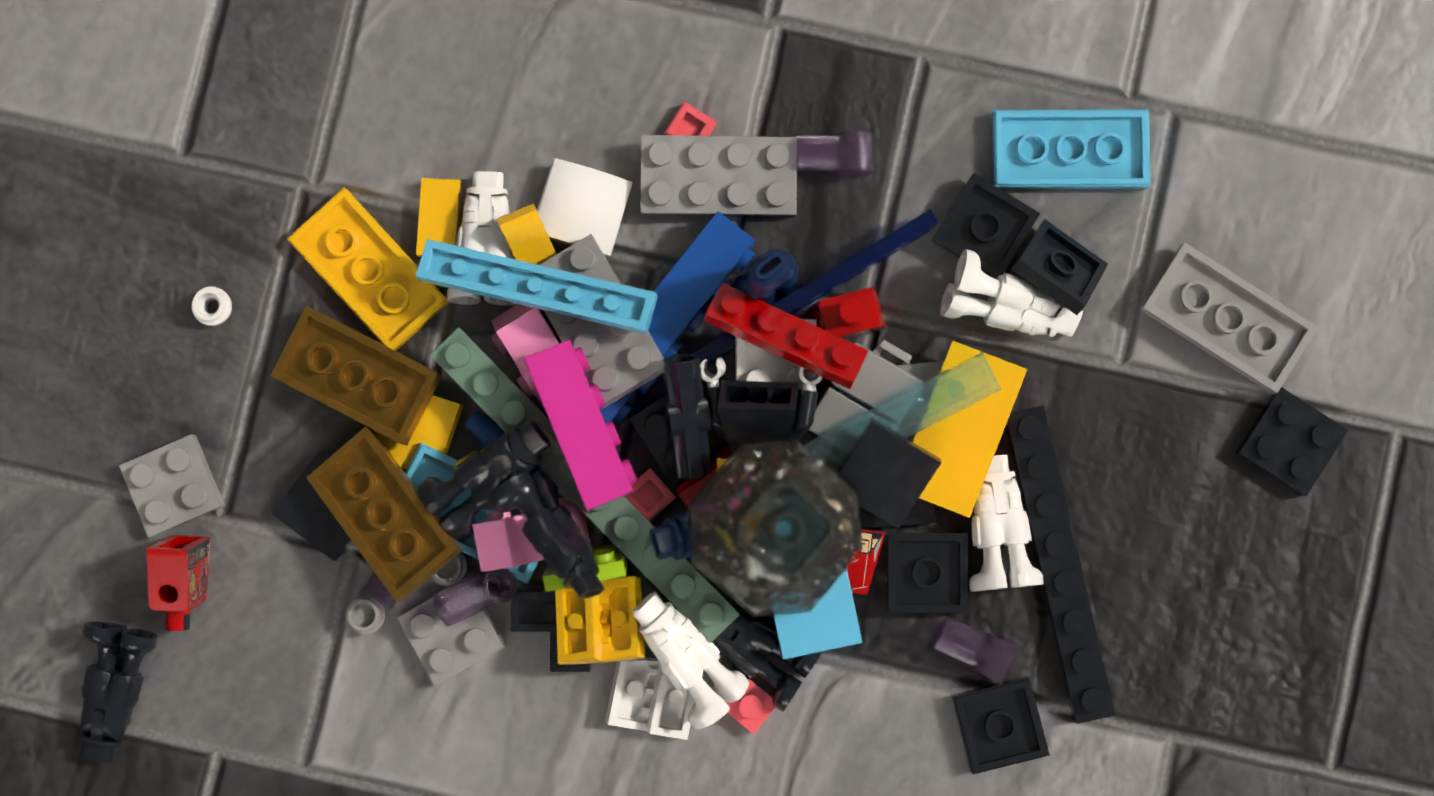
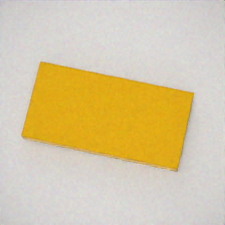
[287,187,450,351]
[913,341,1027,518]

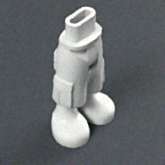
[447,171,516,306]
[940,249,1083,337]
[969,455,1044,592]
[632,592,749,730]

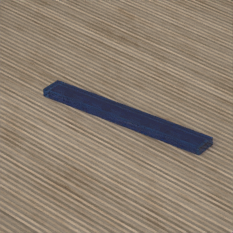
[661,209,938,379]

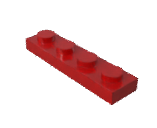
[704,283,869,389]

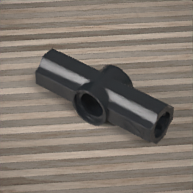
[663,353,712,479]

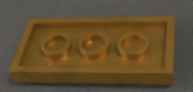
[270,306,442,446]
[306,426,462,602]

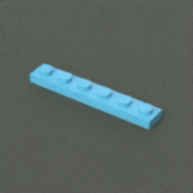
[416,239,658,335]

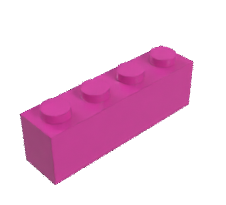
[524,340,637,512]

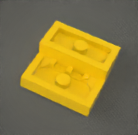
[373,395,464,469]
[555,576,645,665]

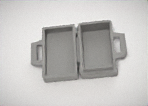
[809,340,924,465]

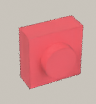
[727,679,775,734]

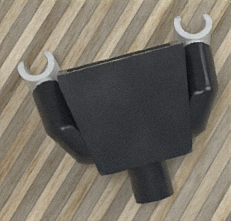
[700,357,822,468]

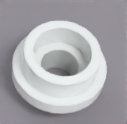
[192,287,232,326]

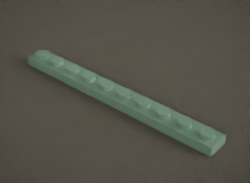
[430,327,740,643]

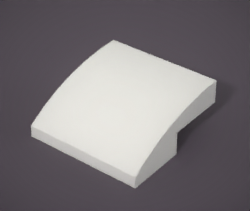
[537,158,633,256]
[605,661,695,740]

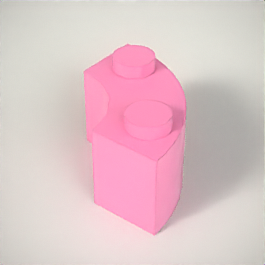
[491,304,560,407]
[472,497,591,572]

